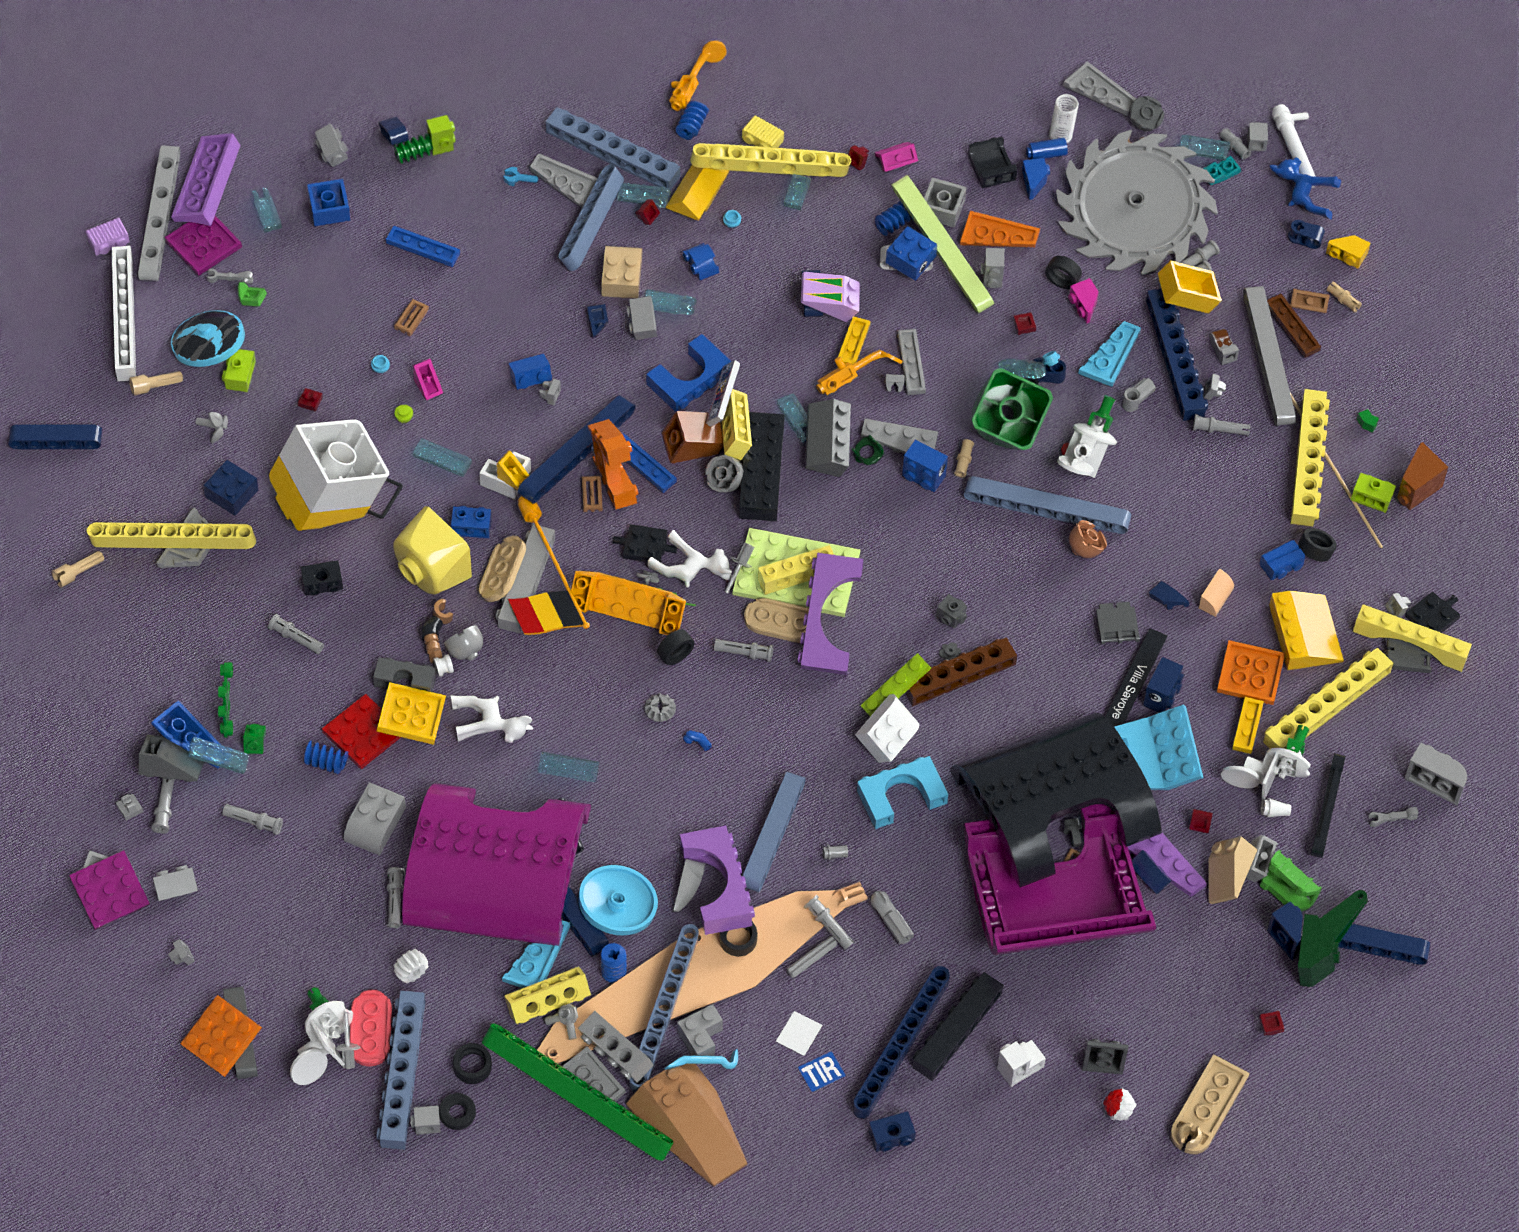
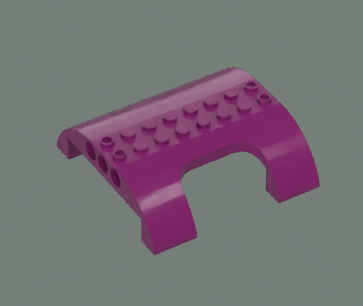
[402,783,591,946]
[964,804,1156,955]

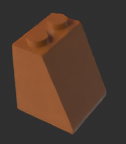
[662,411,724,463]
[1397,442,1448,510]

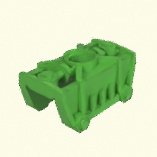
[1260,850,1322,911]

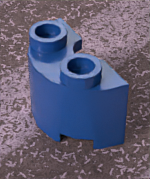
[682,243,719,280]

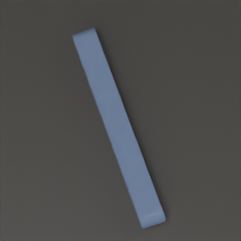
[964,476,1132,534]
[629,924,699,1093]

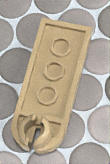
[1171,1055,1250,1154]

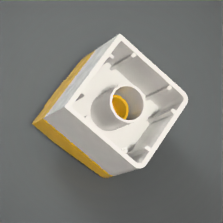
[269,420,389,531]

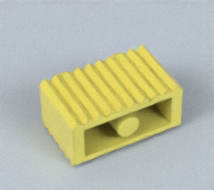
[742,115,784,148]

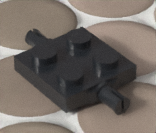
[613,524,678,563]
[1405,591,1460,633]

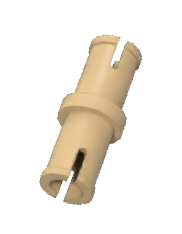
[1327,282,1362,312]
[954,439,974,478]

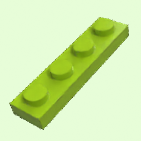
[860,653,931,717]

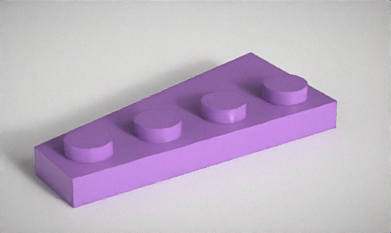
[1128,833,1207,897]

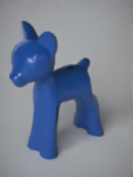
[1270,157,1341,219]

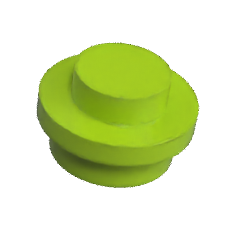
[395,405,413,423]

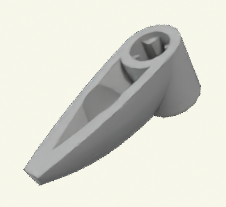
[673,859,705,912]

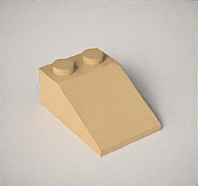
[1209,836,1257,904]

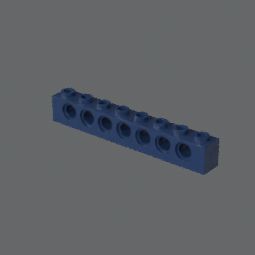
[1146,288,1208,421]

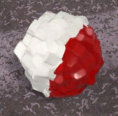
[1103,1088,1136,1121]

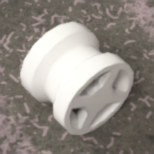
[433,654,454,677]

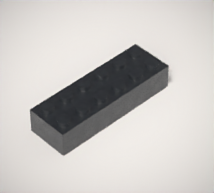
[739,412,785,521]

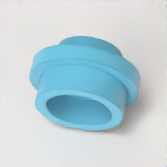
[723,210,741,227]
[1042,351,1060,366]
[371,355,390,373]

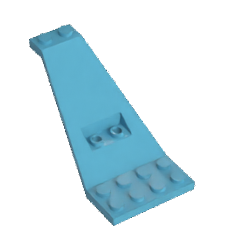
[1115,705,1203,790]

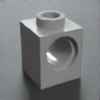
[1247,122,1268,151]
[410,1106,441,1135]

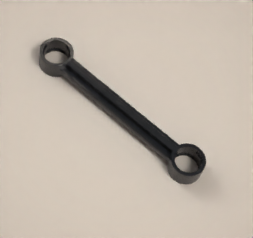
[1311,753,1346,858]

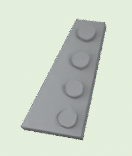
[1063,62,1136,116]
[861,419,938,454]

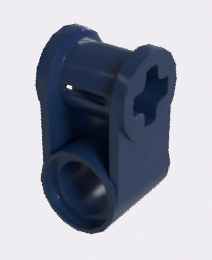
[1288,220,1325,249]
[1030,358,1066,384]

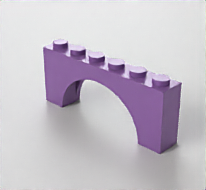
[798,553,863,675]
[680,826,755,935]

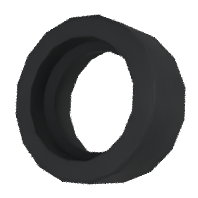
[1045,255,1082,289]
[1298,528,1337,562]
[657,629,695,665]
[719,922,758,957]
[453,1043,492,1084]

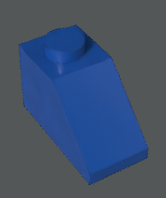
[1022,158,1050,200]

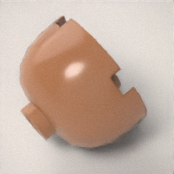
[1069,520,1107,559]

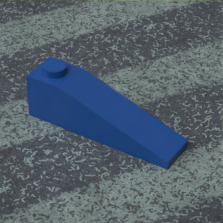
[151,700,232,769]

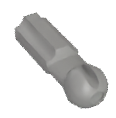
[870,891,914,945]

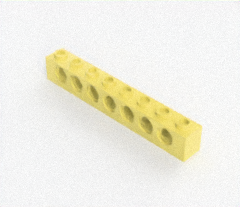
[1291,389,1330,527]
[1263,648,1393,749]

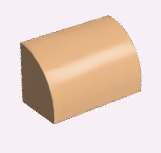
[1199,569,1234,617]

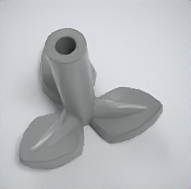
[196,412,228,443]

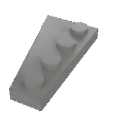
[530,153,598,208]

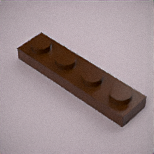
[1267,294,1321,358]

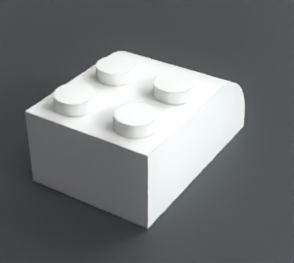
[855,694,919,763]

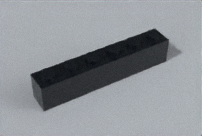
[912,972,1004,1081]

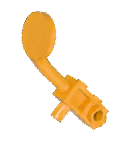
[669,41,727,111]
[816,350,903,395]

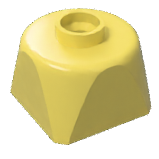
[393,506,472,595]

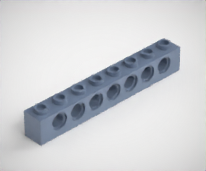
[546,107,680,192]
[377,991,426,1150]

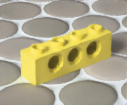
[721,389,752,460]
[758,545,834,595]
[505,967,591,1024]

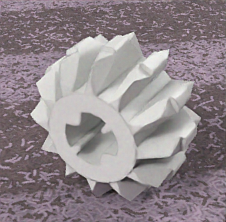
[394,949,429,984]

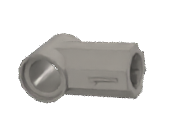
[1122,378,1156,412]

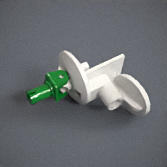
[1057,395,1117,478]
[1221,725,1310,801]
[290,988,353,1085]

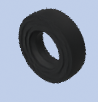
[439,1093,476,1130]

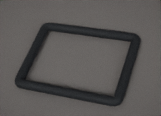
[367,478,403,519]

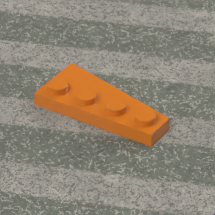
[960,211,1040,247]

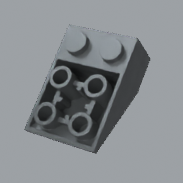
[139,735,205,782]

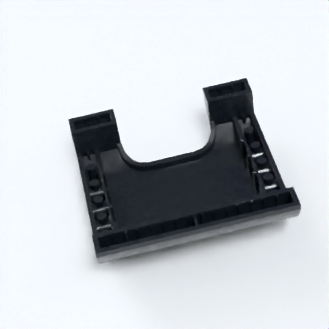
[950,713,1162,888]

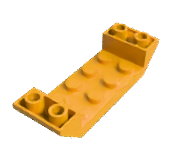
[571,571,686,635]

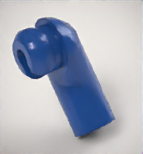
[683,730,712,751]

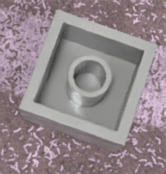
[924,178,967,228]

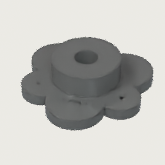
[939,642,961,660]

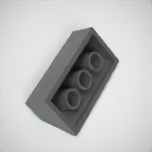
[805,399,851,477]

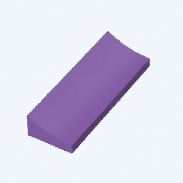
[172,133,240,226]

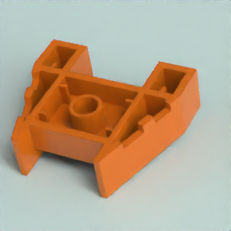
[588,419,639,510]

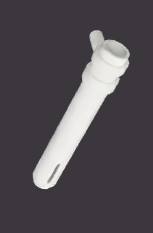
[1272,104,1316,188]

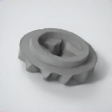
[645,693,676,722]

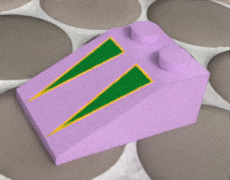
[801,272,860,322]

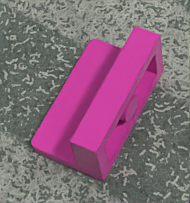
[875,142,918,172]

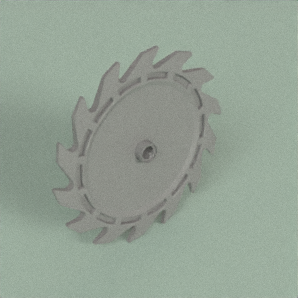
[1056,130,1218,275]

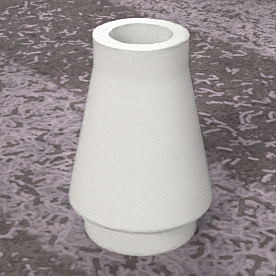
[1261,798,1291,818]

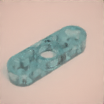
[998,359,1046,379]

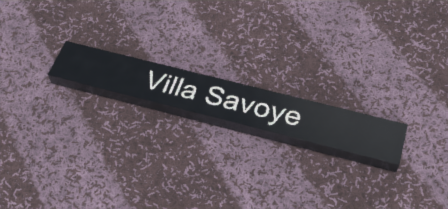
[1105,628,1168,727]

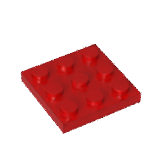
[322,694,401,769]

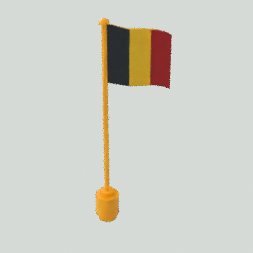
[508,496,590,635]

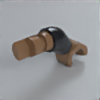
[421,599,453,663]

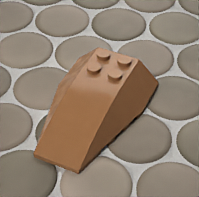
[626,1064,747,1187]

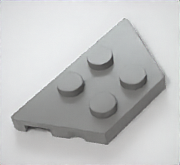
[157,507,210,568]

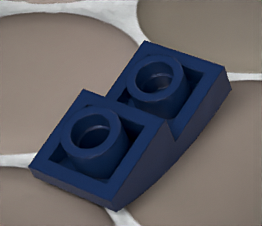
[1131,850,1171,894]

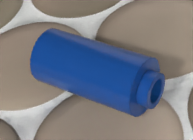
[1026,138,1068,159]

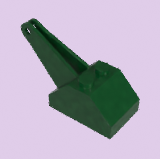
[1298,890,1368,987]

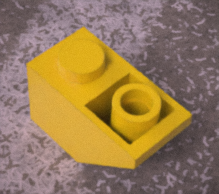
[1326,235,1370,268]

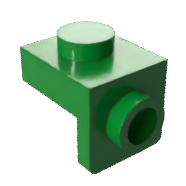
[243,724,266,754]

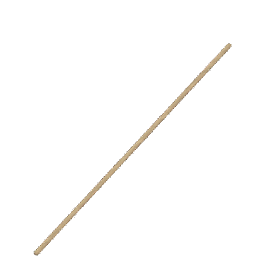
[1290,393,1383,548]

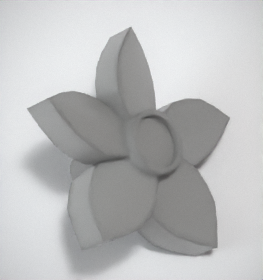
[637,570,659,585]

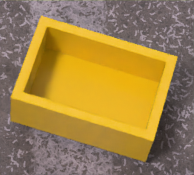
[1158,261,1222,314]

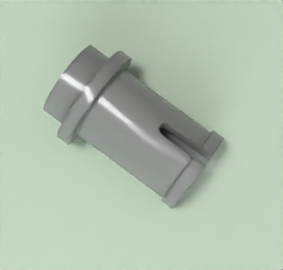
[823,845,848,861]

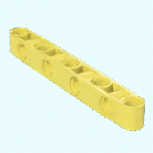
[690,143,851,177]

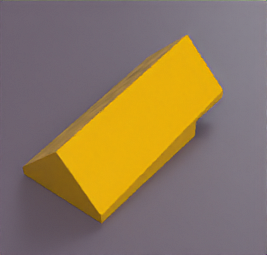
[666,165,729,221]

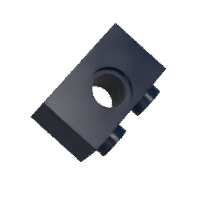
[868,1111,916,1152]

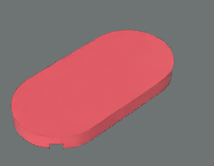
[350,990,392,1067]

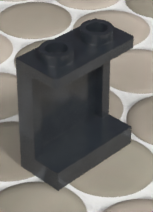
[968,136,1017,189]

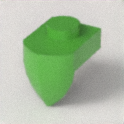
[238,282,267,307]

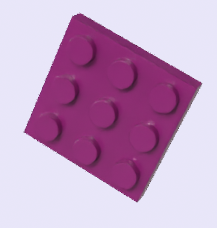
[165,216,242,276]
[69,850,150,930]

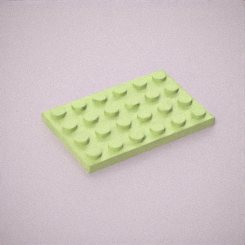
[733,528,860,617]

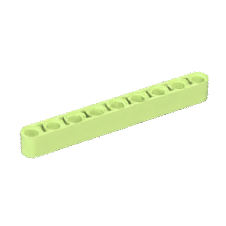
[891,175,994,314]

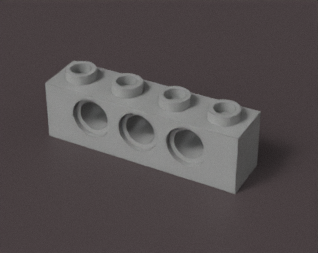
[578,1011,654,1082]

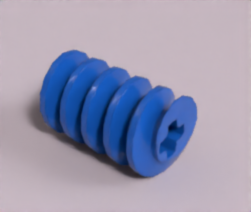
[676,101,709,140]
[875,201,913,236]
[304,741,348,774]
[601,943,627,983]

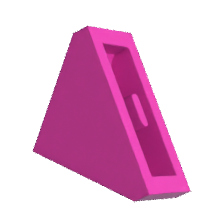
[413,358,443,400]

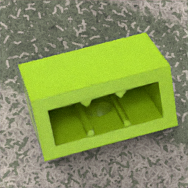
[426,115,456,156]
[222,349,256,392]
[1351,473,1396,513]

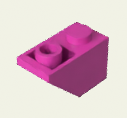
[1068,278,1099,324]

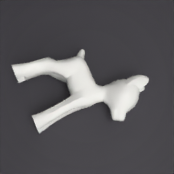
[648,530,732,588]
[451,695,533,743]

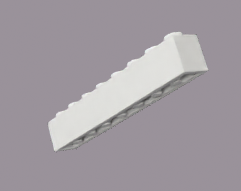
[112,246,136,381]

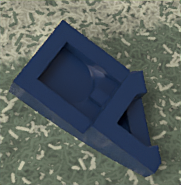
[587,304,608,337]
[1149,581,1190,610]

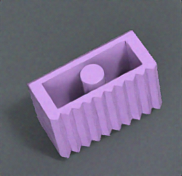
[86,218,129,256]

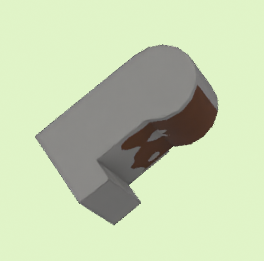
[1209,329,1239,365]

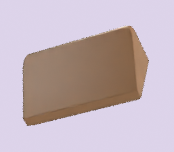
[1290,289,1330,313]

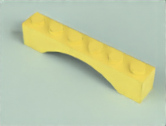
[1353,604,1472,672]

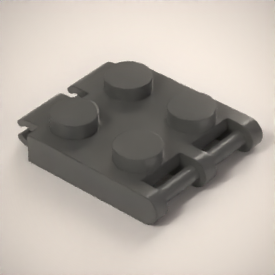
[1096,602,1140,645]
[1386,638,1432,673]

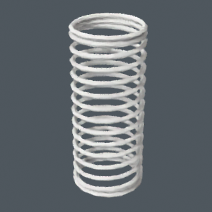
[1049,94,1079,143]

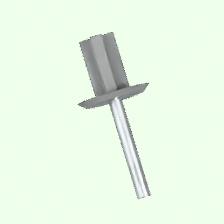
[725,542,755,593]
[335,1012,361,1069]

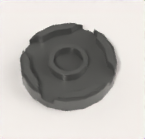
[1129,96,1164,131]

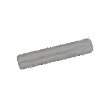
[787,936,837,978]

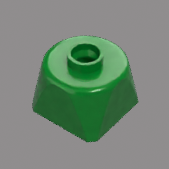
[972,368,1053,450]

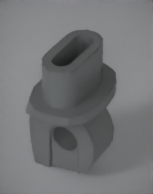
[1063,818,1082,847]

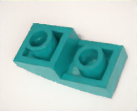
[1204,156,1241,185]

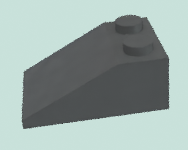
[1082,1039,1129,1075]

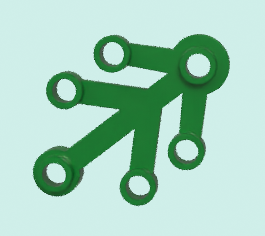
[218,662,233,738]

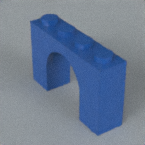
[646,334,732,412]

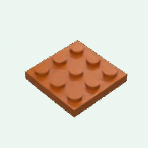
[1217,640,1285,705]
[180,995,262,1077]

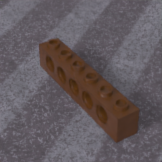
[905,637,1017,707]

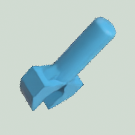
[503,167,538,186]

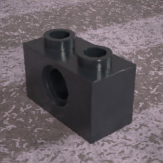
[301,560,343,596]

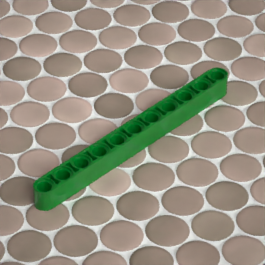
[481,1023,674,1161]

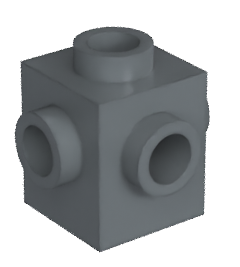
[936,594,967,629]

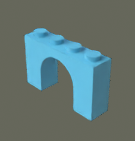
[857,756,948,829]

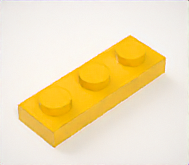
[838,316,871,365]
[1232,697,1264,754]

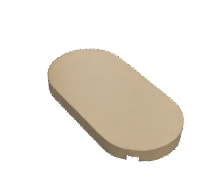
[479,536,526,602]
[744,598,809,643]

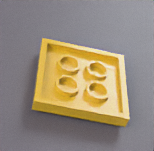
[377,682,446,745]

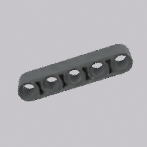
[223,986,258,1080]

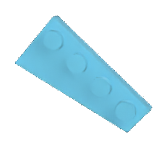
[1078,321,1141,387]
[502,920,570,988]

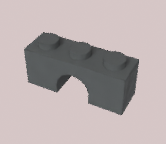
[373,658,436,692]

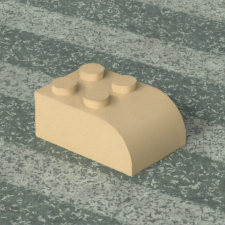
[602,246,643,298]

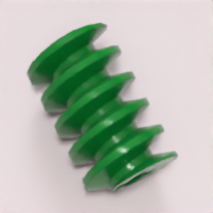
[393,133,433,164]

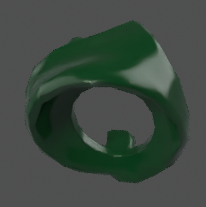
[852,435,884,465]

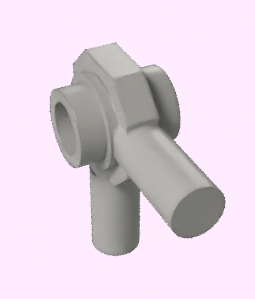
[545,1004,578,1040]

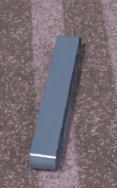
[558,164,624,271]
[743,772,806,892]

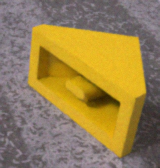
[497,450,530,491]

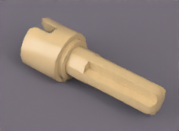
[129,371,183,396]
[52,551,104,588]

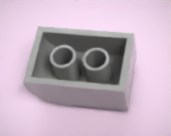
[1405,743,1467,806]
[344,782,406,856]

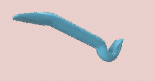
[665,1049,738,1070]

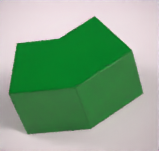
[1357,409,1379,433]

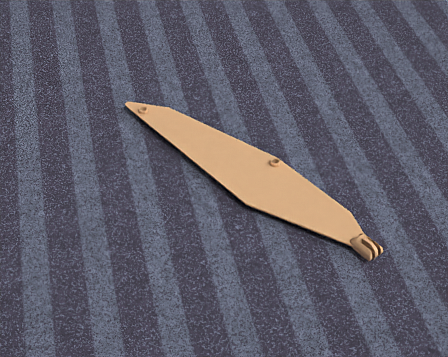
[538,881,868,1063]

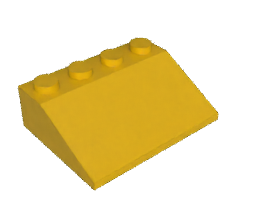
[1269,591,1344,670]

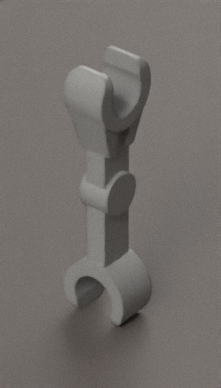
[207,269,253,284]
[1368,807,1418,827]

